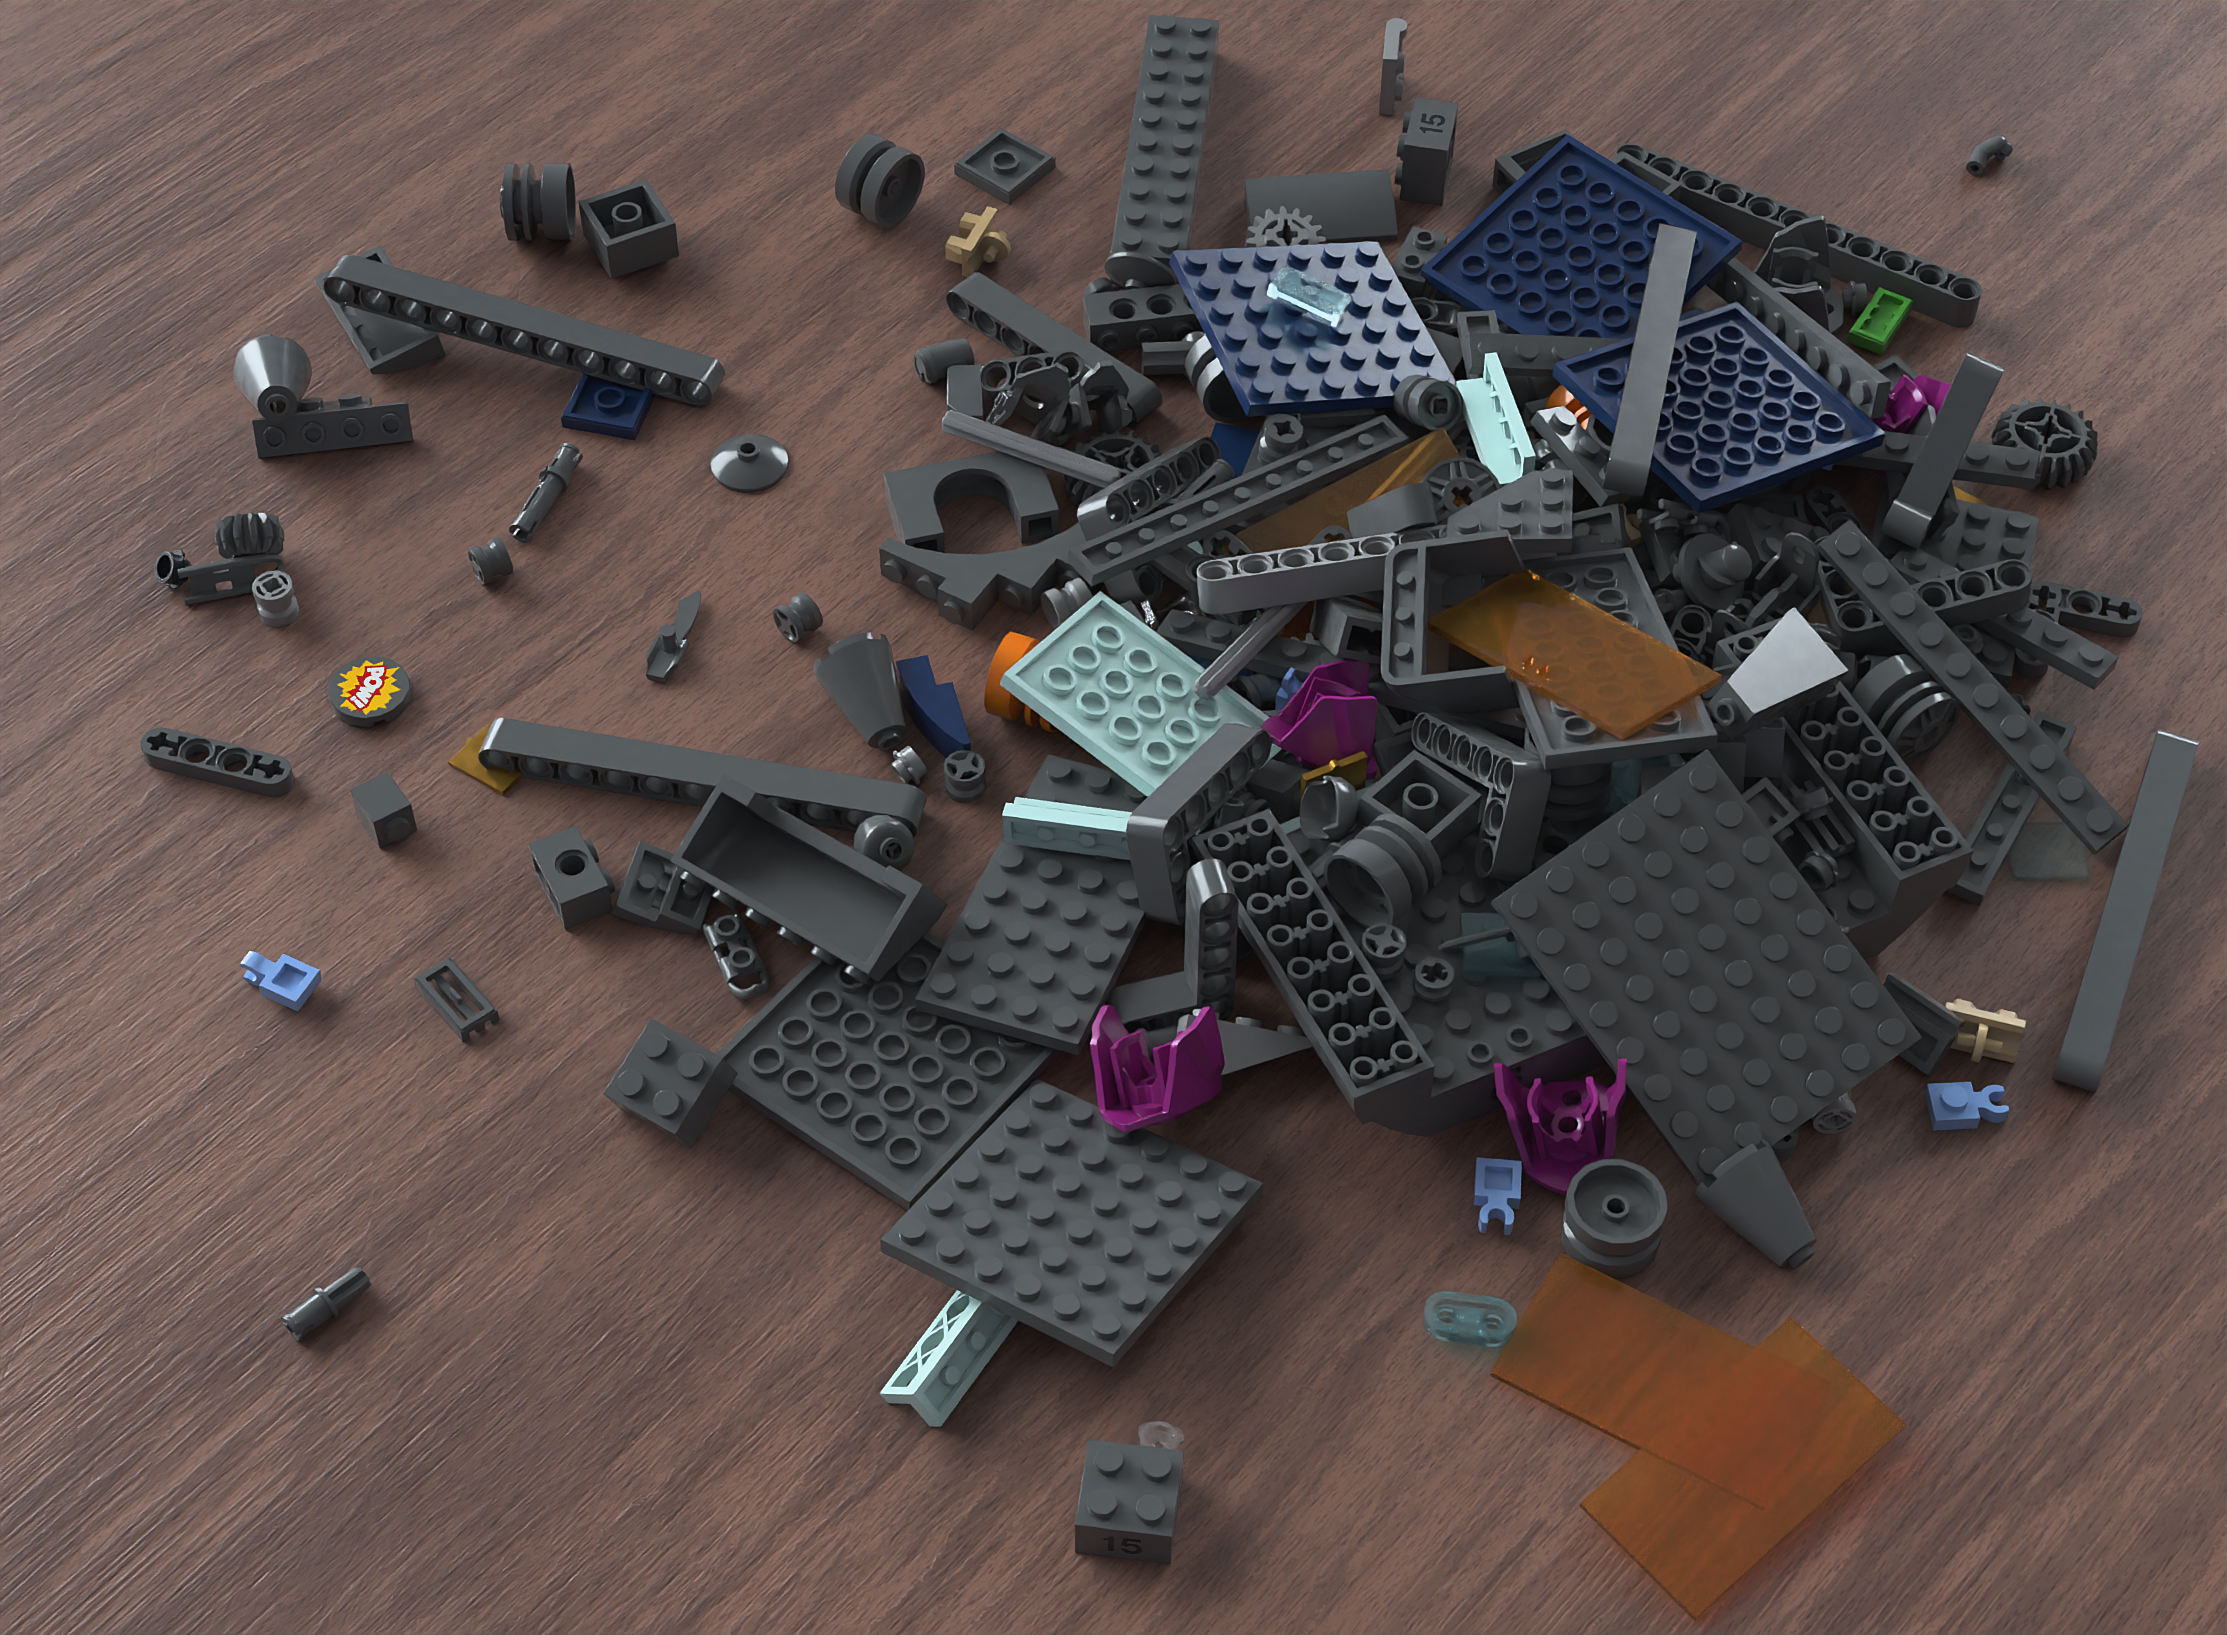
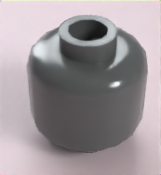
[854,815,915,871]

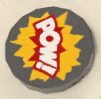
[328,656,411,727]

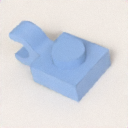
[240,951,322,1011]

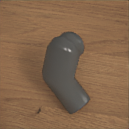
[1966,135,2013,176]

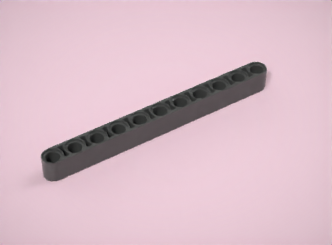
[1614,143,1982,327]
[1602,223,1697,497]
[323,255,725,406]
[478,718,927,837]
[2052,729,2199,1092]

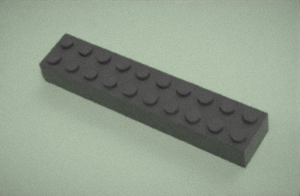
[1110,15,1219,288]

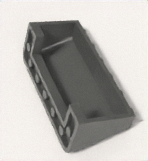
[670,774,948,985]

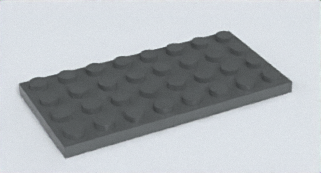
[1478,547,1718,770]
[915,754,1147,1055]

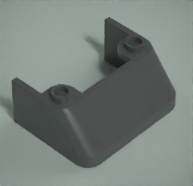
[1381,529,1524,715]

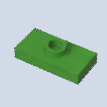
[1847,287,1914,355]

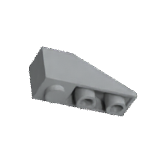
[1176,1009,1313,1076]

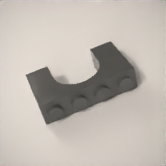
[884,451,1059,553]

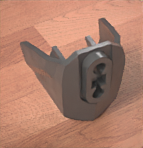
[1754,215,1843,336]

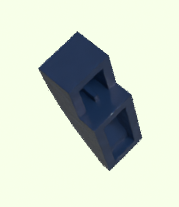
[896,655,971,758]

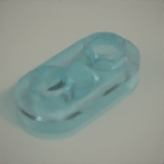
[1423,1291,1517,1347]

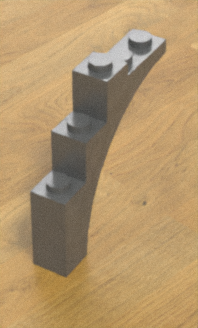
[879,517,1140,631]

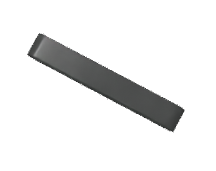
[946,272,1163,427]

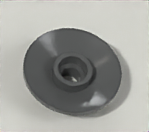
[1104,252,1177,290]
[711,434,788,492]

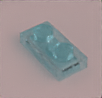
[1266,264,1353,328]

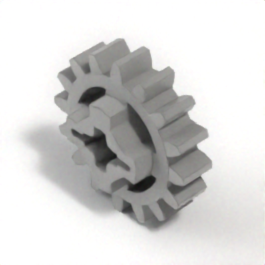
[1245,206,1326,248]

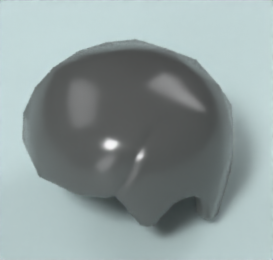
[1299,776,1359,841]

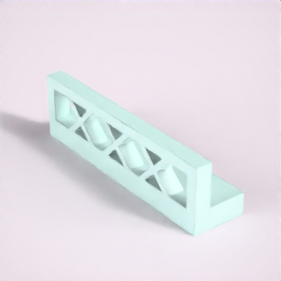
[1456,352,1536,488]
[1002,797,1132,860]
[880,1290,1019,1427]

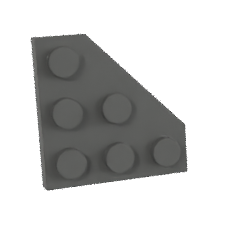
[1447,468,1573,553]

